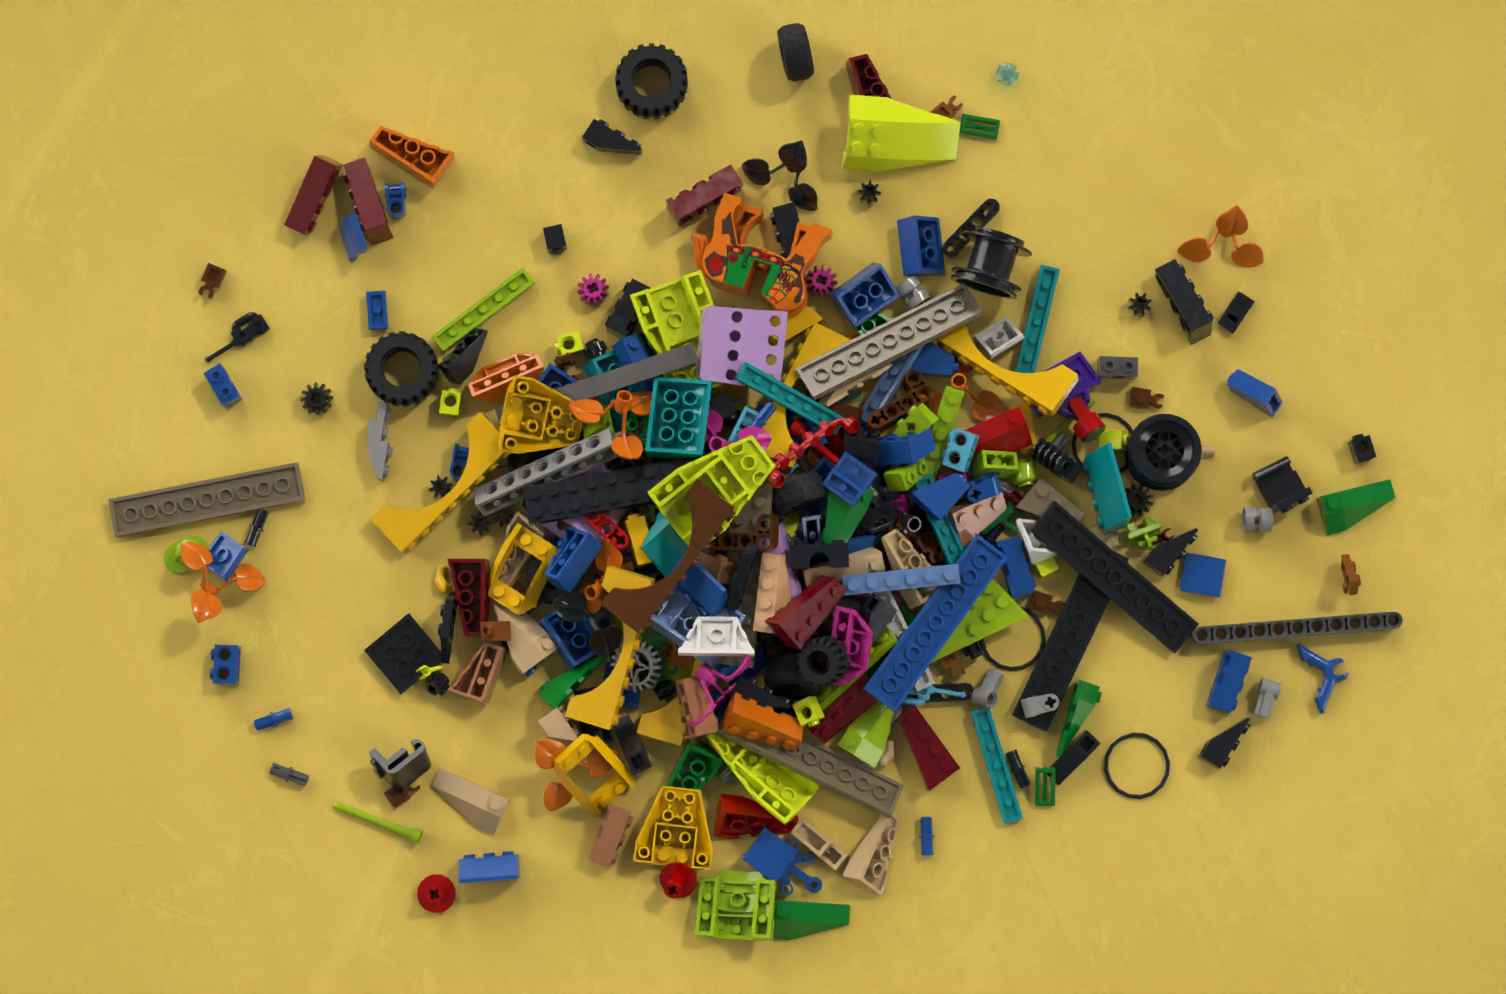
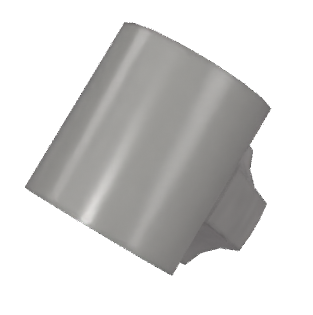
[971,668,1004,709]
[1253,678,1281,719]

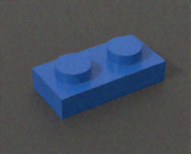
[366,290,389,331]

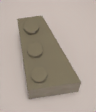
[1015,478,1085,522]

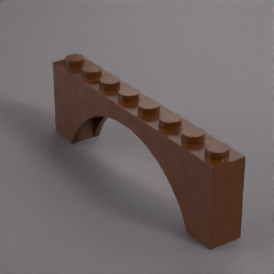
[601,479,736,633]

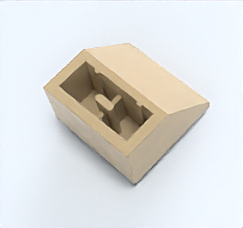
[538,708,582,742]

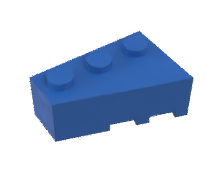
[873,428,936,468]
[545,526,602,593]

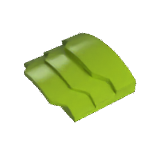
[695,870,776,941]

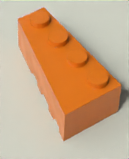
[370,126,455,189]
[722,692,803,750]

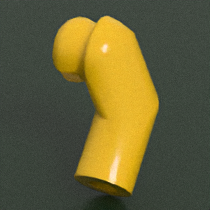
[434,565,452,594]

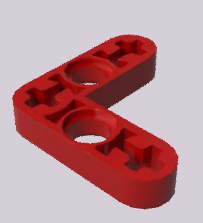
[584,511,630,551]

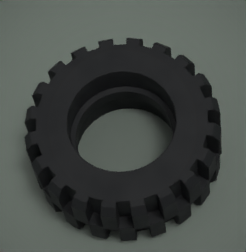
[615,43,688,119]
[364,331,439,407]

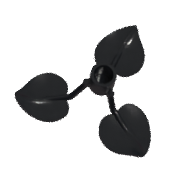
[742,140,818,211]
[869,475,934,565]
[553,590,621,662]

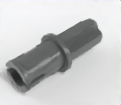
[270,763,309,786]

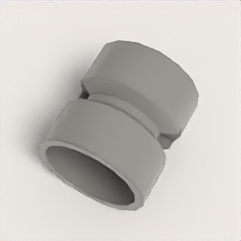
[896,275,930,310]
[1242,507,1273,532]

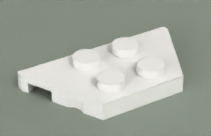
[678,616,754,656]

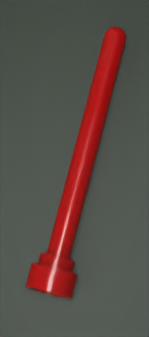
[788,420,840,466]

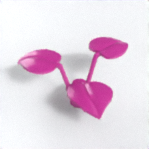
[705,409,772,451]
[686,654,751,727]

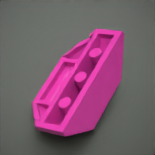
[826,606,873,686]

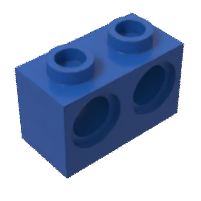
[204,363,242,408]
[210,645,241,685]

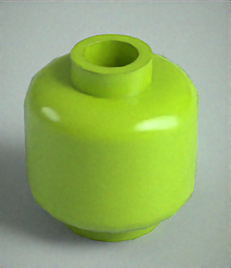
[1012,459,1038,489]

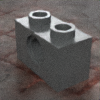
[1097,356,1138,380]

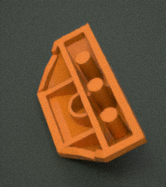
[467,353,544,403]

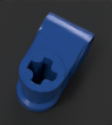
[385,182,406,220]
[450,443,469,482]
[964,472,1002,503]

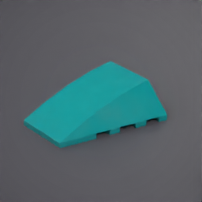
[641,512,718,577]

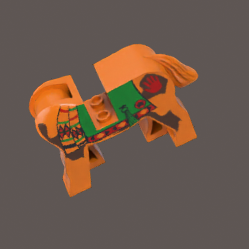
[691,192,833,317]

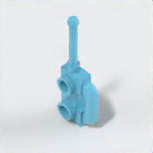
[902,685,966,706]

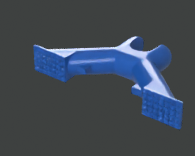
[1296,643,1348,714]

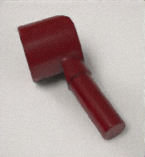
[1003,490,1023,505]
[1152,528,1175,546]

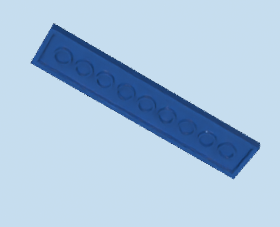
[863,534,1008,712]

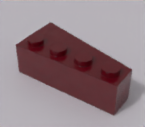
[845,54,892,99]
[284,155,343,235]
[342,157,393,245]
[666,164,743,226]
[448,559,490,638]
[765,575,846,650]
[806,673,878,743]
[898,705,960,791]

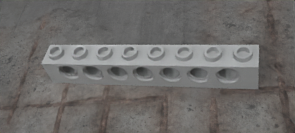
[473,428,619,516]

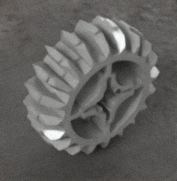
[610,639,663,692]

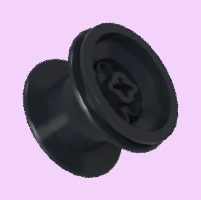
[951,227,1032,299]
[1125,414,1202,491]

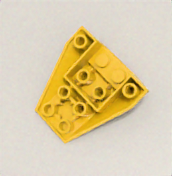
[498,375,583,454]
[633,786,713,870]

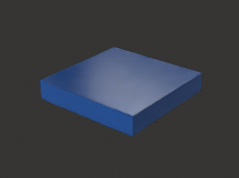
[206,531,249,582]

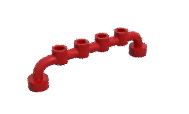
[768,417,860,488]

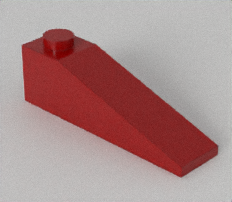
[954,406,1033,456]
[714,793,799,839]

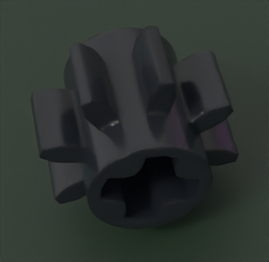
[857,180,881,205]
[1128,293,1152,316]
[583,338,607,359]
[429,475,453,498]
[490,507,514,528]
[468,511,492,536]
[962,640,987,660]
[425,672,450,696]
[653,679,676,702]

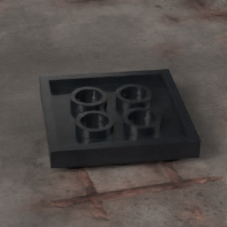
[364,613,442,695]

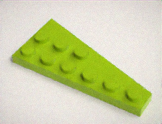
[931,578,1029,663]

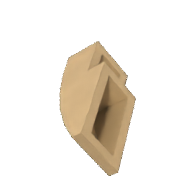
[790,818,850,872]

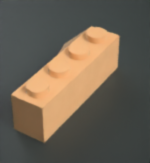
[753,552,791,634]

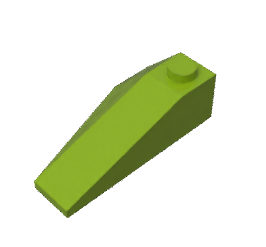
[838,701,895,768]

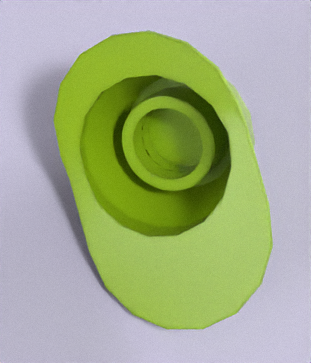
[164,536,208,574]

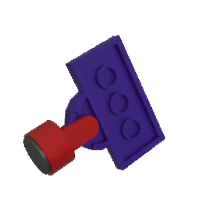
[1029,352,1106,443]

